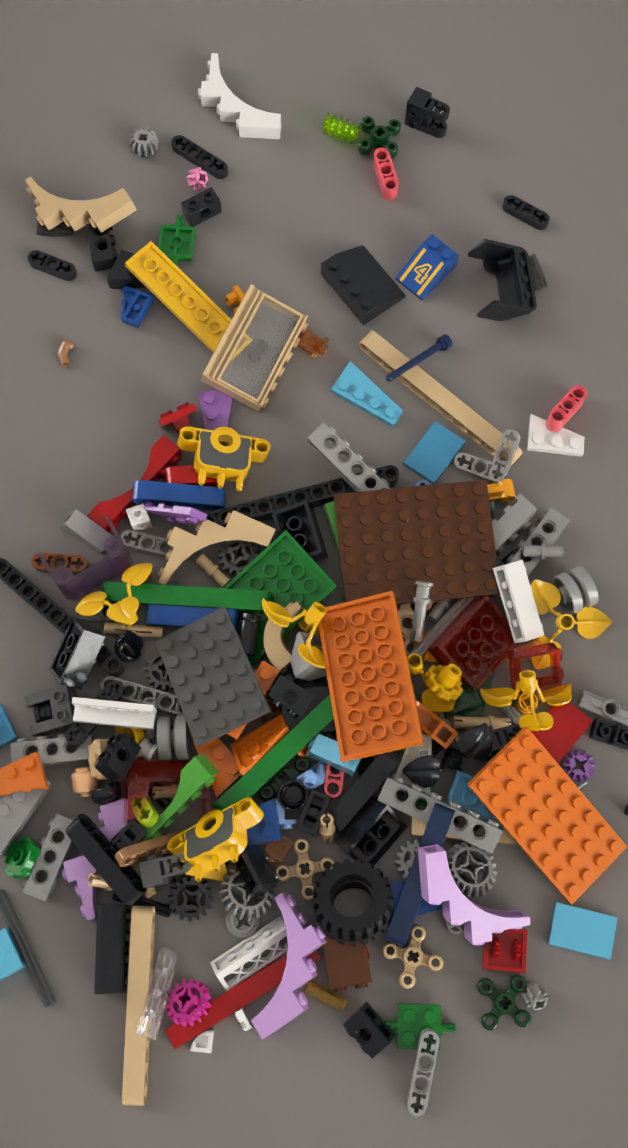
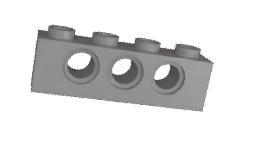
[505,507,570,577]
[11,732,95,767]
[22,814,74,902]

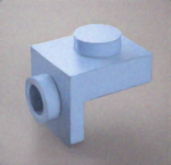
[296,761,327,791]
[276,799,297,829]

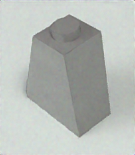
[59,509,114,553]

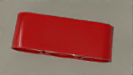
[165,465,218,487]

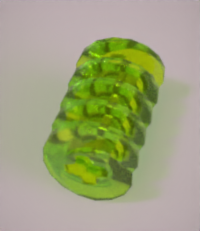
[323,112,362,144]

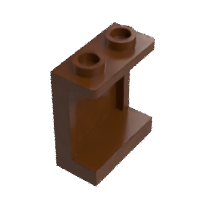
[323,936,372,992]

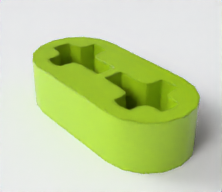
[130,794,159,828]

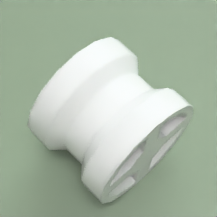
[138,738,158,763]

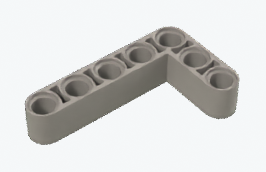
[100,676,184,717]

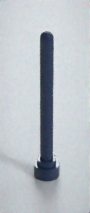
[386,334,452,382]

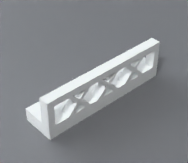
[72,697,157,730]
[210,916,288,991]

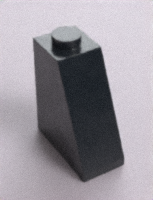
[107,249,147,289]

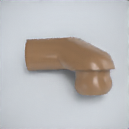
[57,340,74,367]

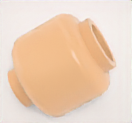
[71,766,99,797]

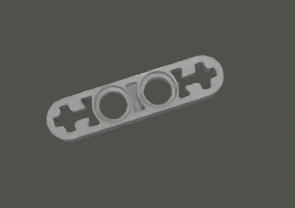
[120,530,193,562]
[407,1028,440,1116]

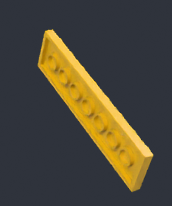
[125,241,253,364]

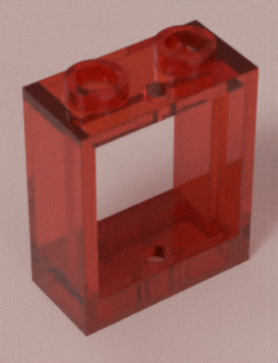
[507,642,564,694]

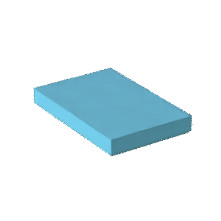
[548,902,618,960]

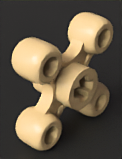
[275,838,335,901]
[382,925,443,989]

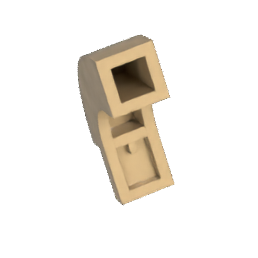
[264,602,304,672]

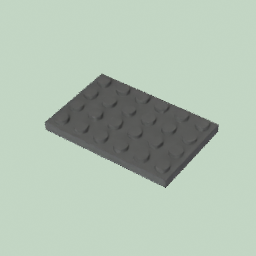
[155,606,271,747]

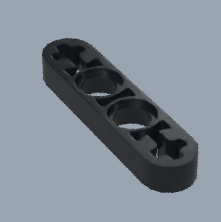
[171,135,228,179]
[65,681,125,747]

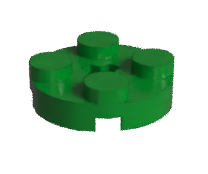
[4,836,41,879]

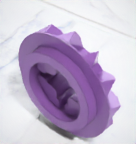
[562,749,595,782]

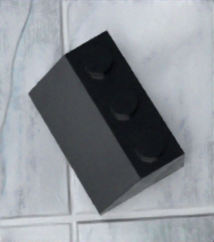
[272,500,328,562]
[49,617,105,690]
[333,795,407,865]

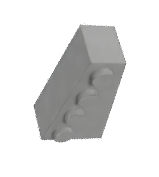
[492,493,537,556]
[0,775,54,856]

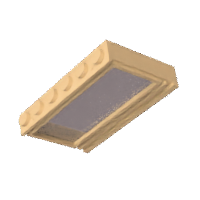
[200,284,308,412]

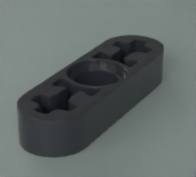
[502,195,550,230]
[28,250,77,281]

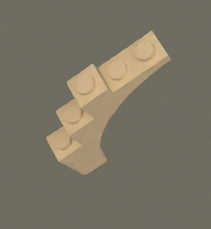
[25,176,137,233]
[157,510,276,585]

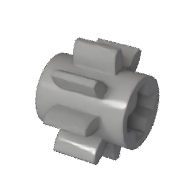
[521,983,549,1010]

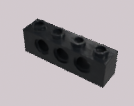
[86,223,117,272]

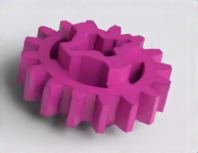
[165,978,211,1027]

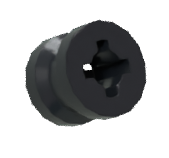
[34,702,53,723]

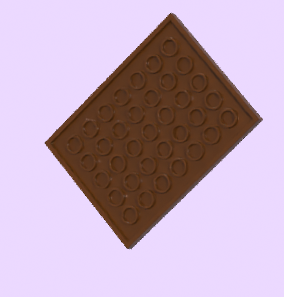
[333,480,500,605]

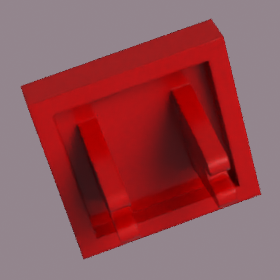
[158,402,197,434]
[482,929,527,973]

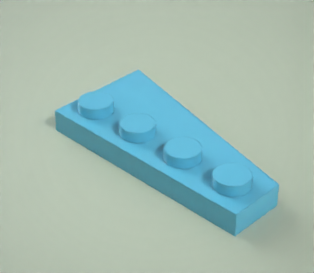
[331,361,403,427]

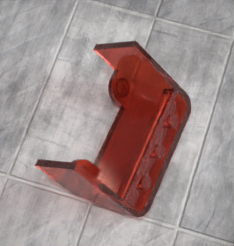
[123,760,211,823]

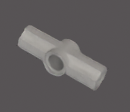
[578,690,628,727]

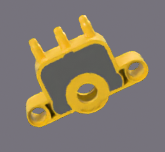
[177,427,271,492]
[167,797,264,882]

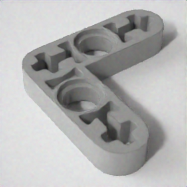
[454,429,520,482]

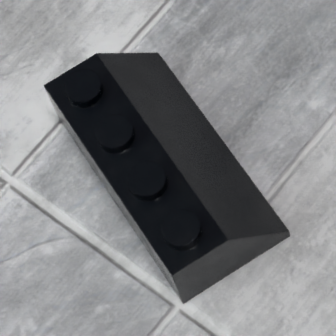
[95,904,132,994]

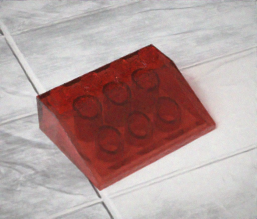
[427,595,519,691]

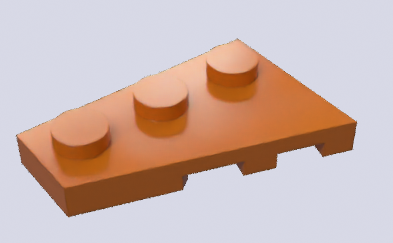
[230,714,290,776]
[192,738,242,798]
[0,752,49,796]

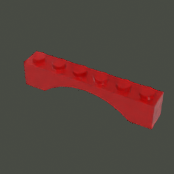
[87,435,182,533]

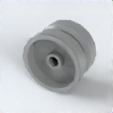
[553,565,599,615]
[156,715,190,761]

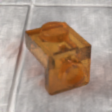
[297,329,329,358]
[264,834,294,864]

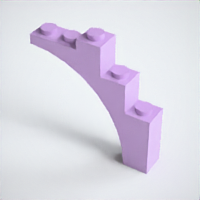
[61,791,152,921]
[418,844,530,946]
[251,892,327,1040]

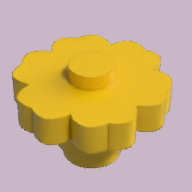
[425,664,463,701]

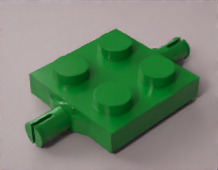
[158,215,196,266]
[383,1003,455,1051]

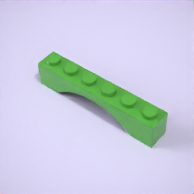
[137,754,219,842]

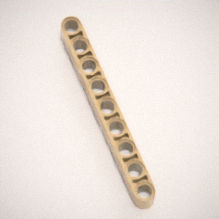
[122,906,155,1106]

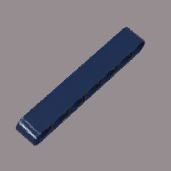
[384,803,455,947]

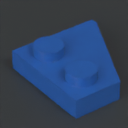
[121,285,155,328]

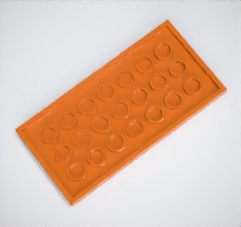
[319,591,424,762]
[466,727,627,905]

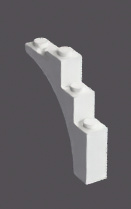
[198,53,281,139]

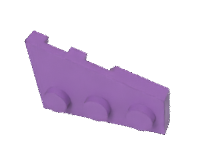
[199,386,235,431]
[144,502,207,525]

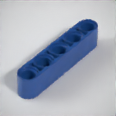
[132,480,225,511]
[145,604,239,629]

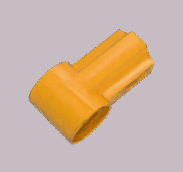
[487,479,516,502]

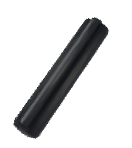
[112,892,173,917]

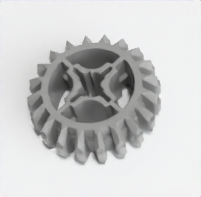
[447,842,497,899]
[219,867,276,921]

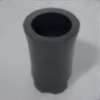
[236,613,260,657]

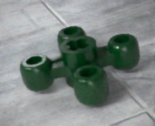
[358,116,401,158]
[259,757,310,801]
[477,975,531,1031]

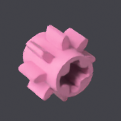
[186,167,208,191]

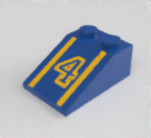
[395,234,459,301]

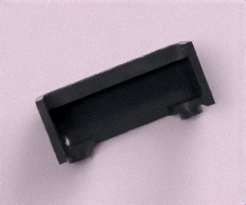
[468,239,537,321]

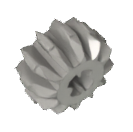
[129,127,159,158]

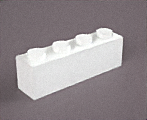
[493,560,544,643]

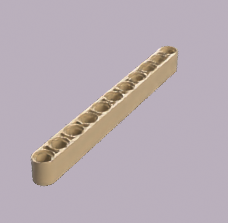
[358,331,522,467]

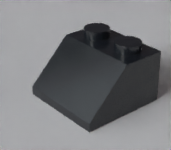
[235,845,278,899]

